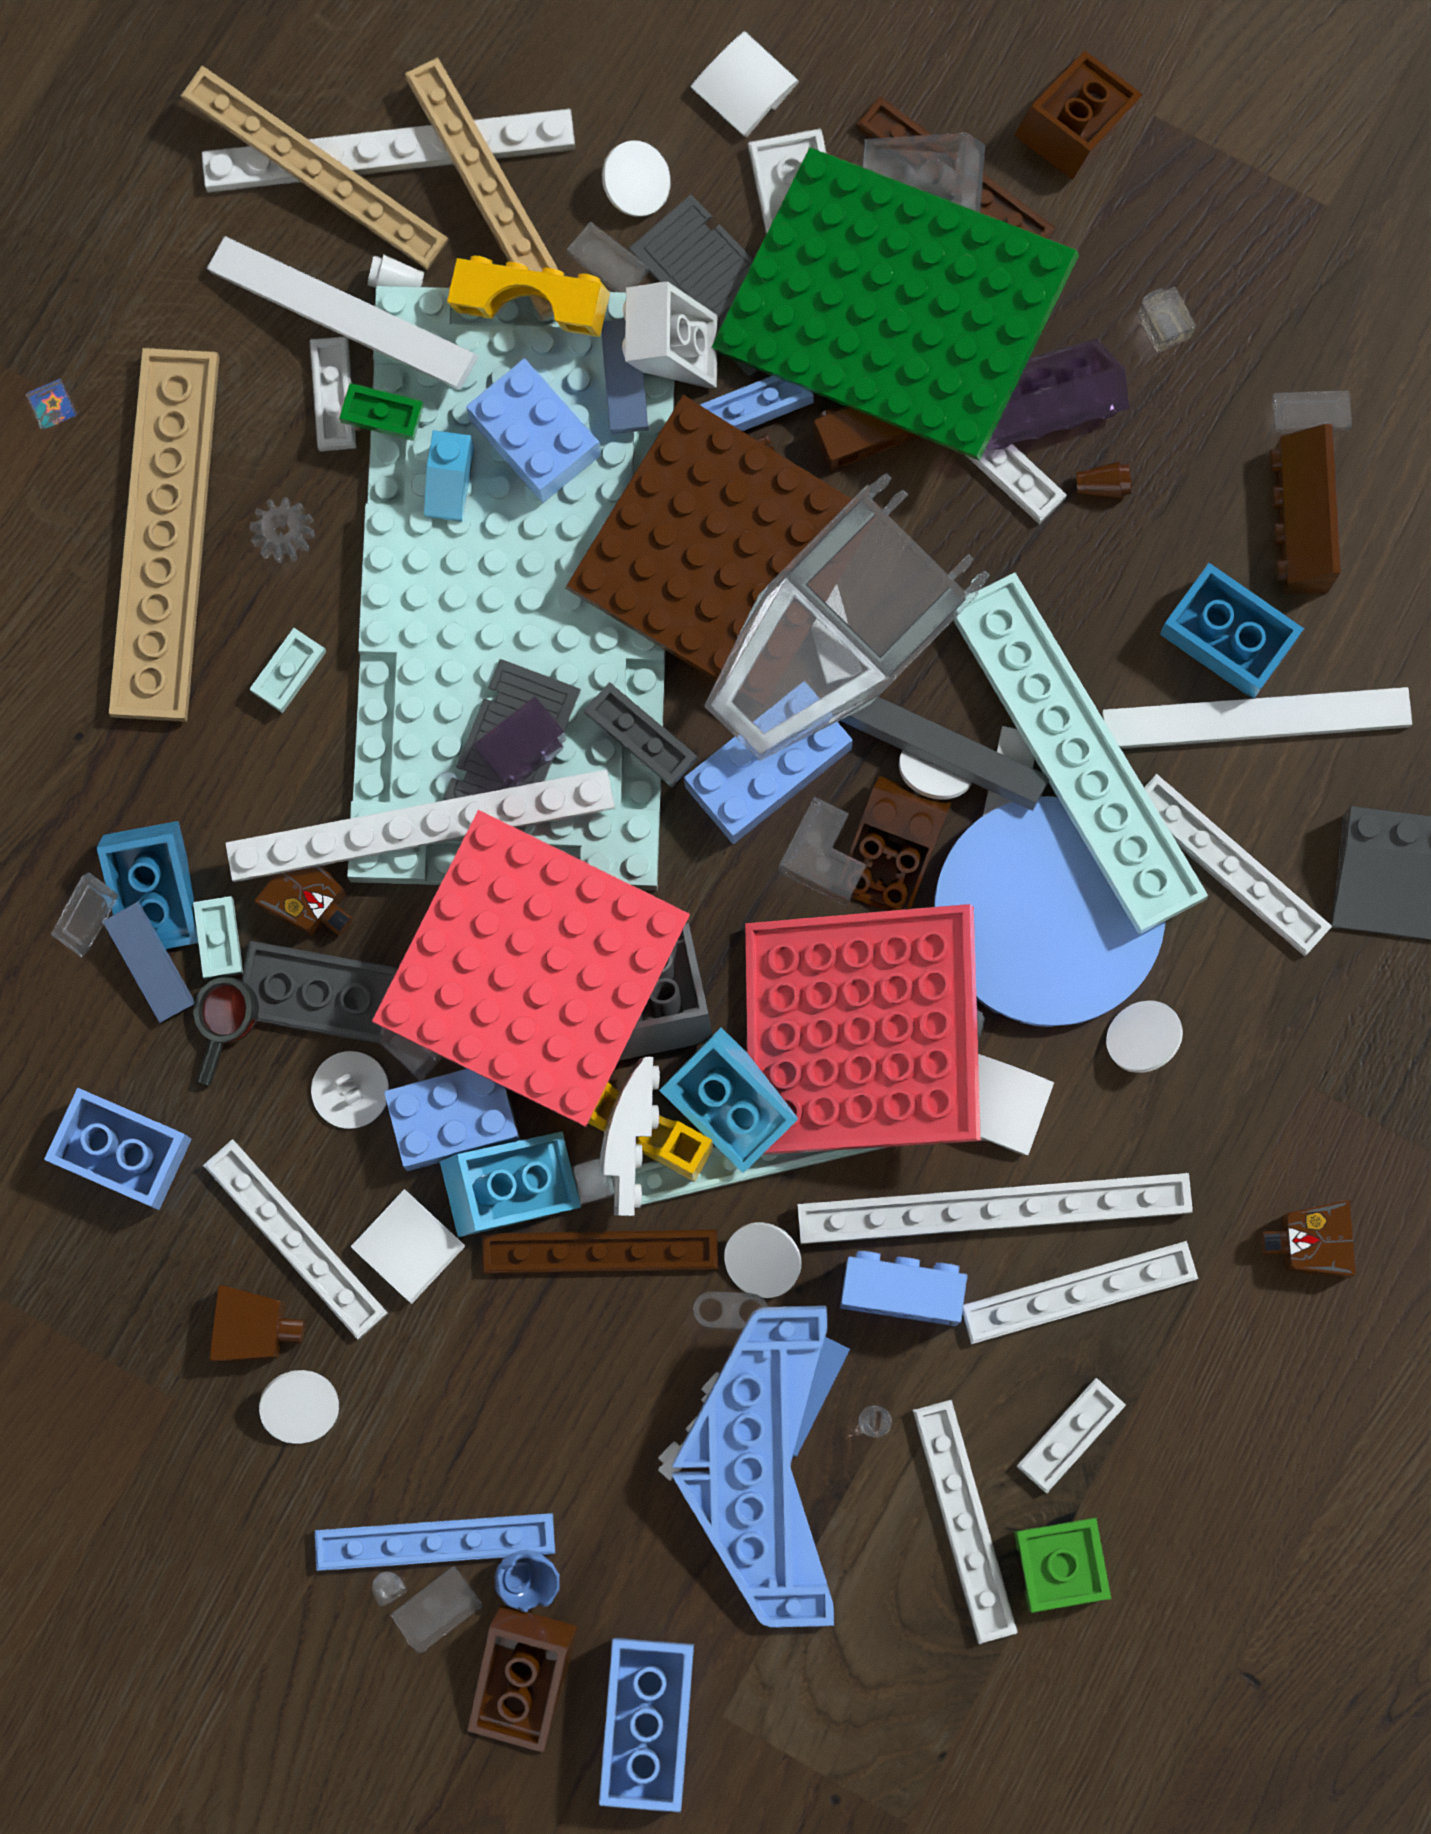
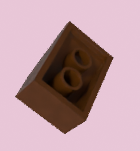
[1014,50,1143,180]
[467,1605,577,1753]

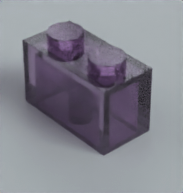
[474,697,566,787]

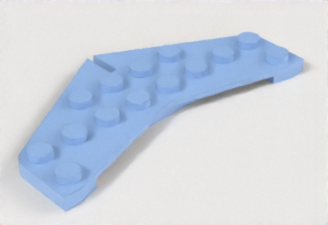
[672,1306,834,1627]

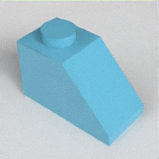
[424,430,474,522]

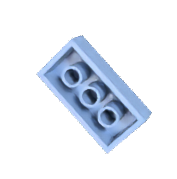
[684,682,853,845]
[599,1638,694,1812]

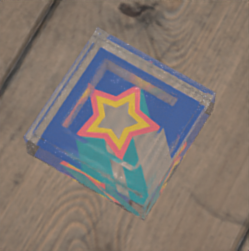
[26,379,77,430]

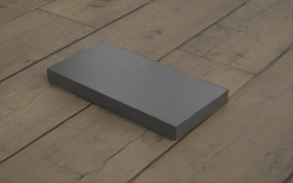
[234,941,398,1045]

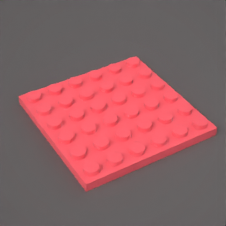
[372,810,690,1127]
[745,904,981,1155]

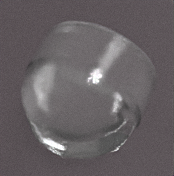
[859,1405,892,1438]
[372,1572,407,1606]

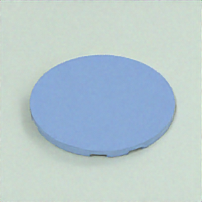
[934,796,1165,1027]

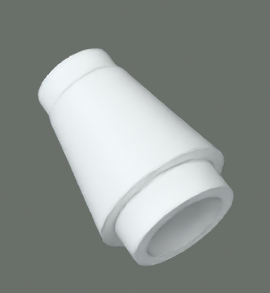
[367,255,424,288]

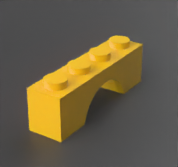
[447,256,610,337]
[588,1083,714,1182]

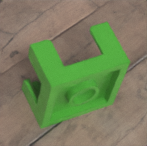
[1014,1518,1111,1612]

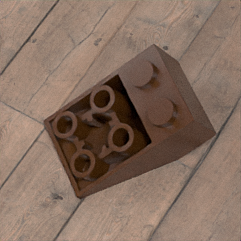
[835,776,951,911]

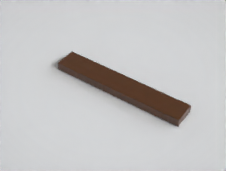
[857,96,1056,239]
[482,1229,718,1274]

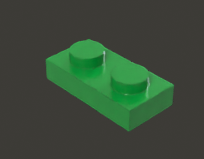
[339,383,424,441]

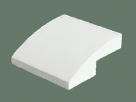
[691,32,799,137]
[978,1054,1054,1155]
[351,1189,465,1304]

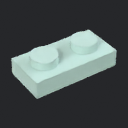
[250,628,326,713]
[193,896,243,980]

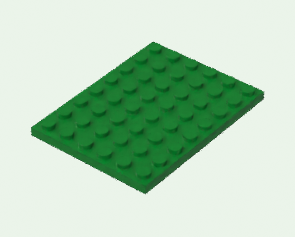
[711,147,1079,461]

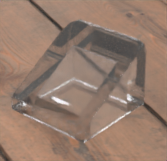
[572,1158,615,1205]

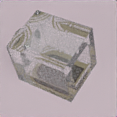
[1138,287,1196,354]

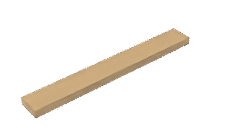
[405,58,558,321]
[181,66,448,271]

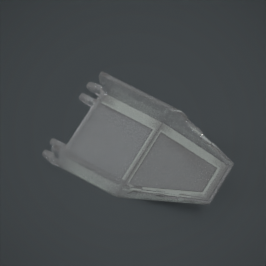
[704,473,990,761]

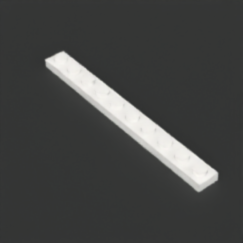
[202,109,575,192]
[226,769,615,882]
[797,1173,1193,1244]

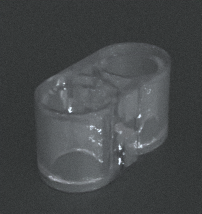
[693,1292,767,1331]

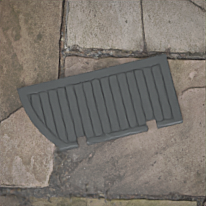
[629,195,758,378]
[443,659,581,832]

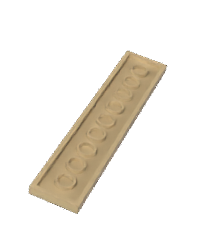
[109,348,219,722]

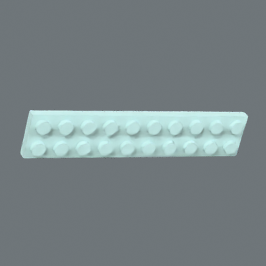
[950,573,1208,935]

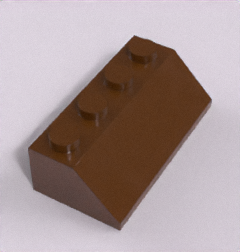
[1269,424,1341,594]

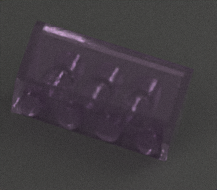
[986,339,1129,450]

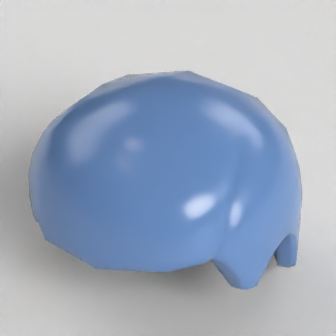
[494,1550,559,1612]

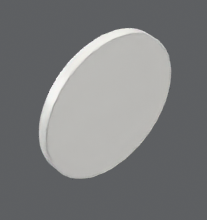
[602,141,670,217]
[899,750,972,799]
[1106,1001,1183,1073]
[311,1051,389,1129]
[724,1222,801,1298]
[259,1370,339,1444]

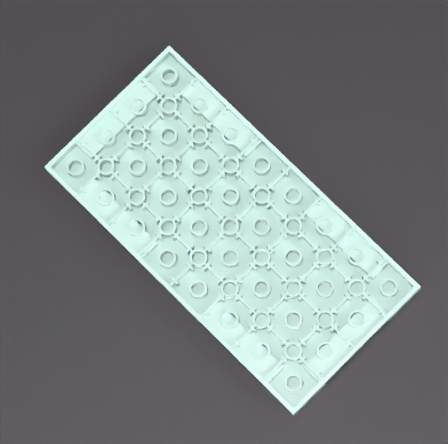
[347,286,675,891]

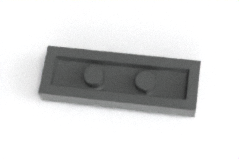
[584,682,697,787]

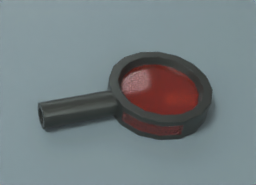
[193,977,259,1086]

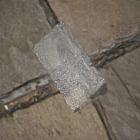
[390,1566,482,1653]

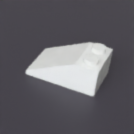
[622,281,717,388]

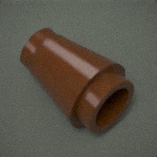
[1077,461,1132,499]

